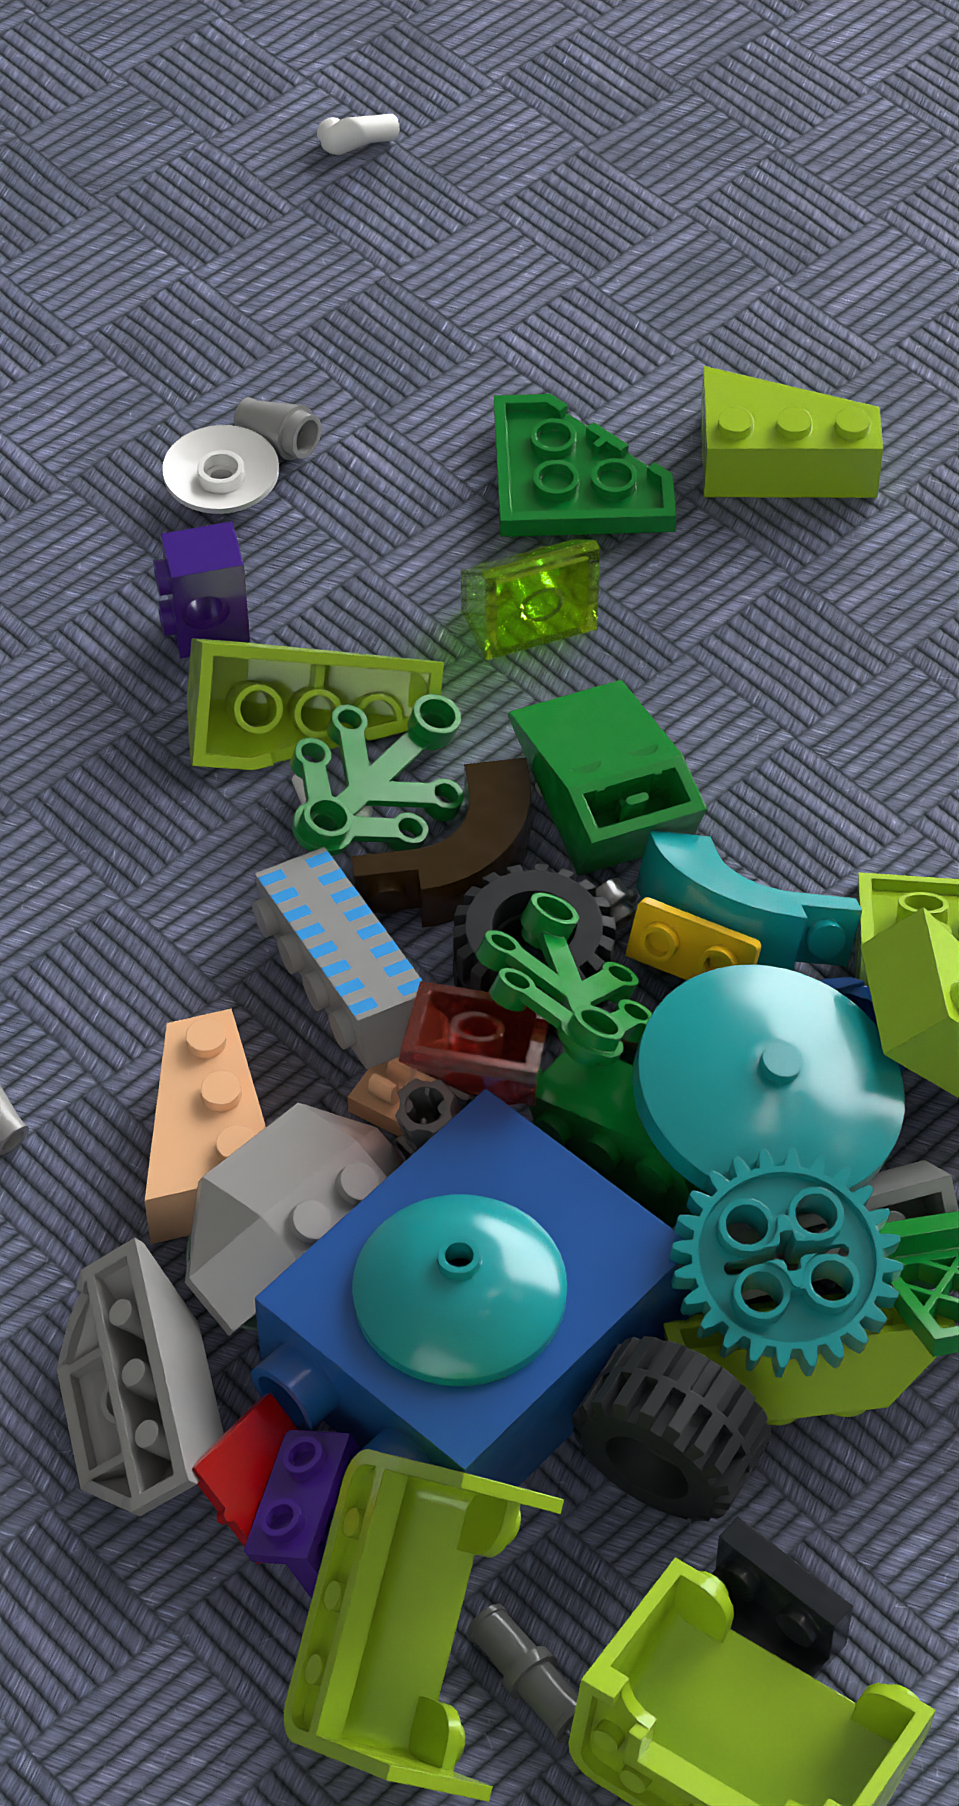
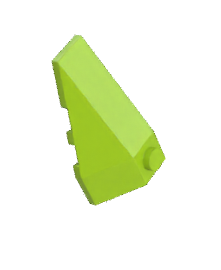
[187,638,444,770]

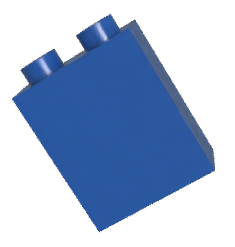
[251,1089,691,1487]

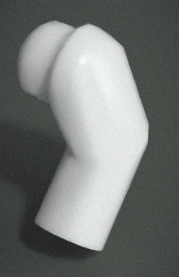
[317,114,400,155]

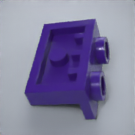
[244,1430,361,1599]

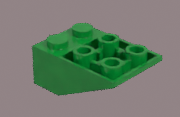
[508,680,707,876]

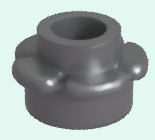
[596,878,639,933]

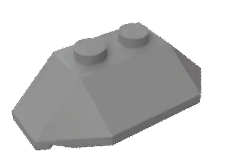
[185,1103,405,1336]
[57,1238,224,1516]

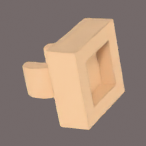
[348,1054,439,1136]

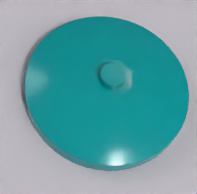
[632,965,905,1213]

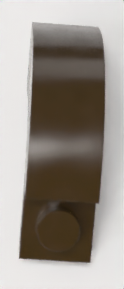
[351,757,531,928]

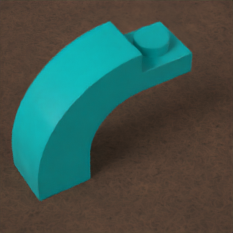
[636,830,862,971]

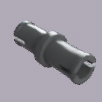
[467,1604,578,1743]

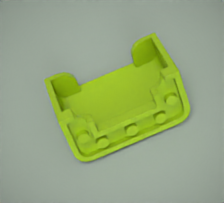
[568,1557,936,1806]

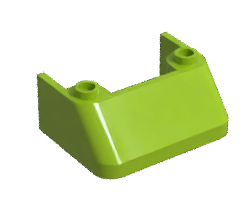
[284,1449,564,1802]

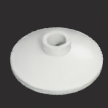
[163,425,279,514]

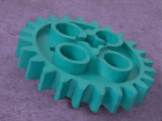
[669,1148,903,1377]

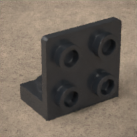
[711,1516,853,1679]

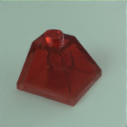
[399,981,550,1106]

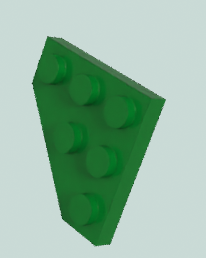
[494,394,676,537]

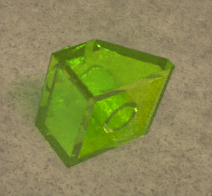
[461,539,600,660]

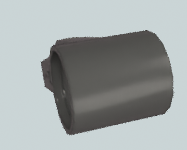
[394,1078,461,1160]

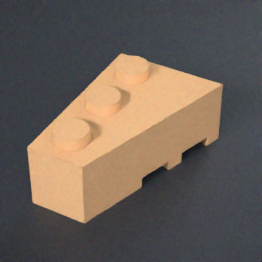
[145,1008,266,1244]

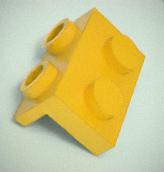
[625,897,761,980]

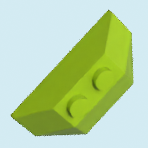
[663,1293,956,1425]

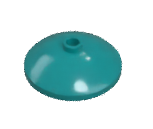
[352,1194,567,1386]

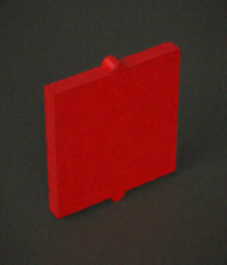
[192,1393,298,1565]

